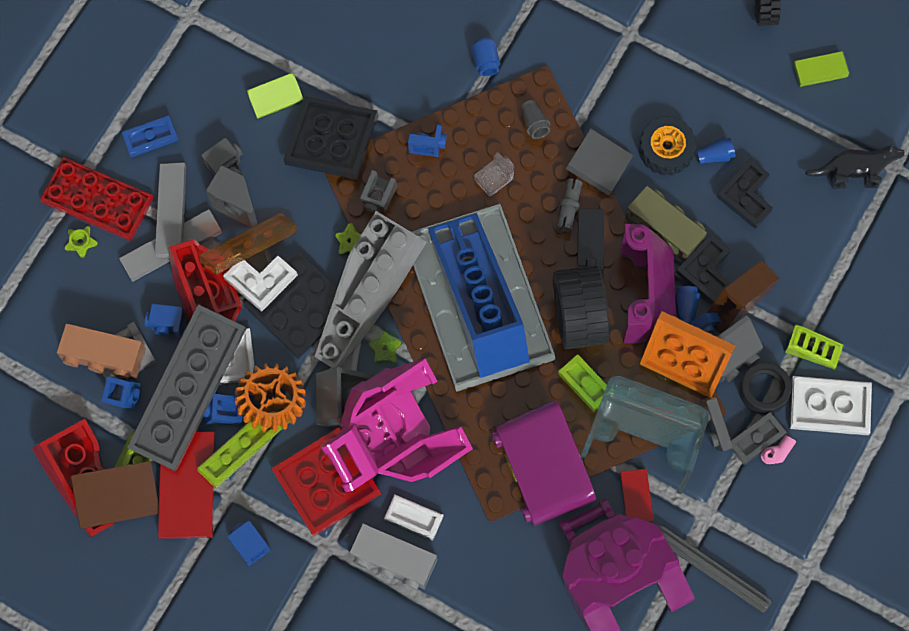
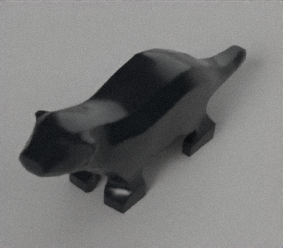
[805,145,905,189]

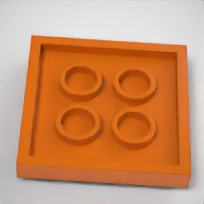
[640,311,735,397]

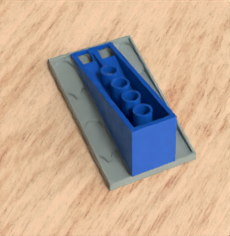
[412,204,555,392]

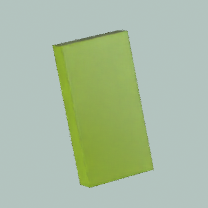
[793,51,849,87]

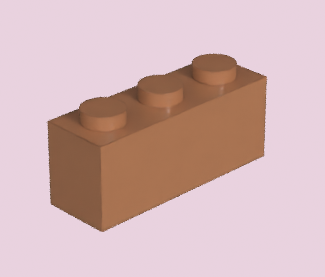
[57,324,146,379]

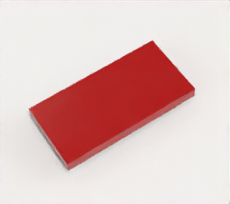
[40,157,154,241]
[158,432,215,539]

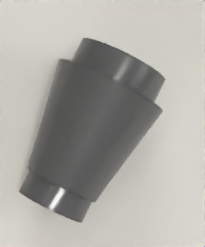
[521,100,550,139]

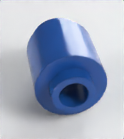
[471,37,500,77]

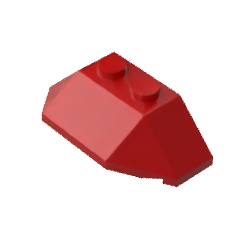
[168,239,242,322]

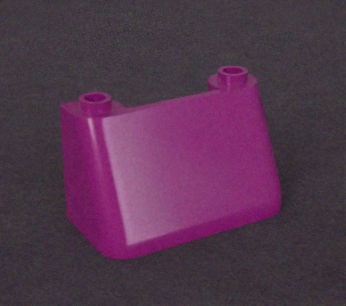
[621,224,676,343]
[491,400,596,527]

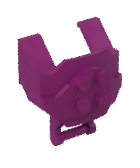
[559,498,695,631]

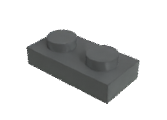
[699,397,733,451]
[731,412,787,465]

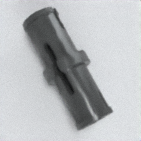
[556,179,583,232]

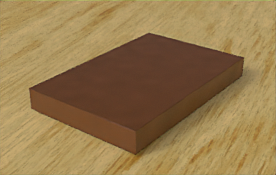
[70,461,159,529]

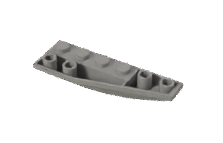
[315,211,427,368]

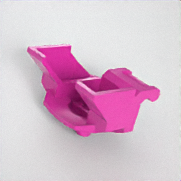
[320,358,473,492]

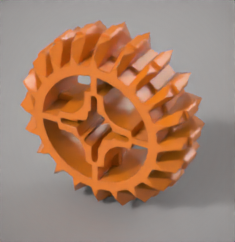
[235,363,306,433]

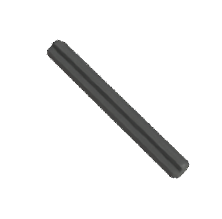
[659,526,771,613]

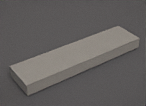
[155,163,187,258]
[119,209,222,282]

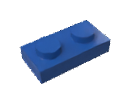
[122,115,179,158]

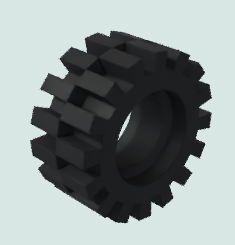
[754,0,781,26]

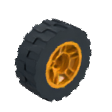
[639,116,696,175]

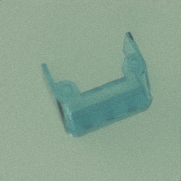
[581,376,709,494]

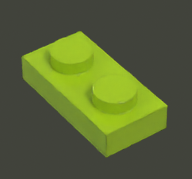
[558,355,614,412]

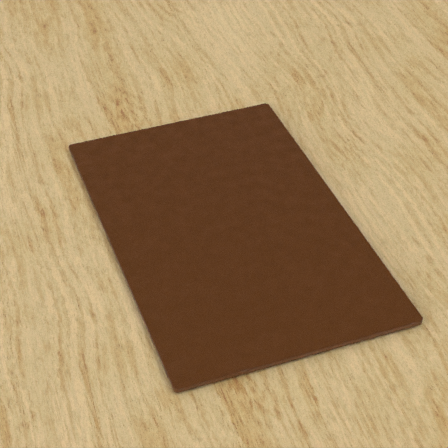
[325,66,726,522]

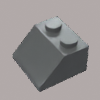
[206,165,259,231]
[717,315,763,384]
[316,367,375,428]

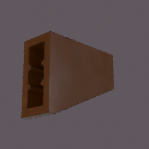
[707,260,780,334]

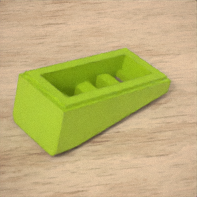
[785,324,843,370]

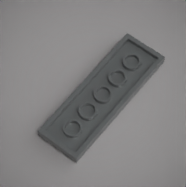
[127,305,247,471]

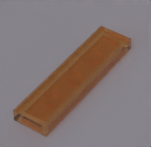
[200,213,297,275]

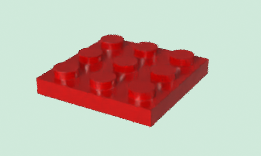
[271,427,381,537]

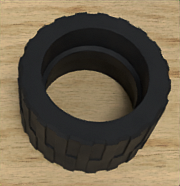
[553,265,610,349]

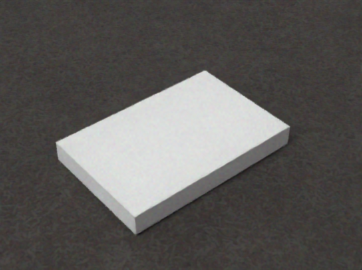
[790,376,872,435]

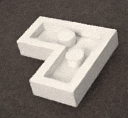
[224,256,297,312]

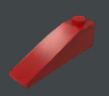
[32,419,114,537]

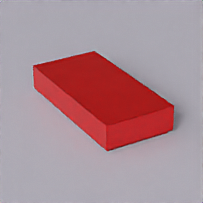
[620,469,654,523]

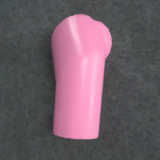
[761,435,796,464]

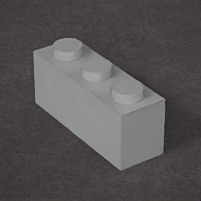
[350,524,437,590]

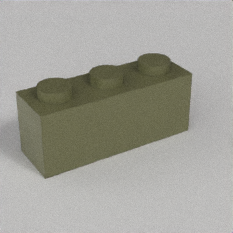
[626,186,707,262]

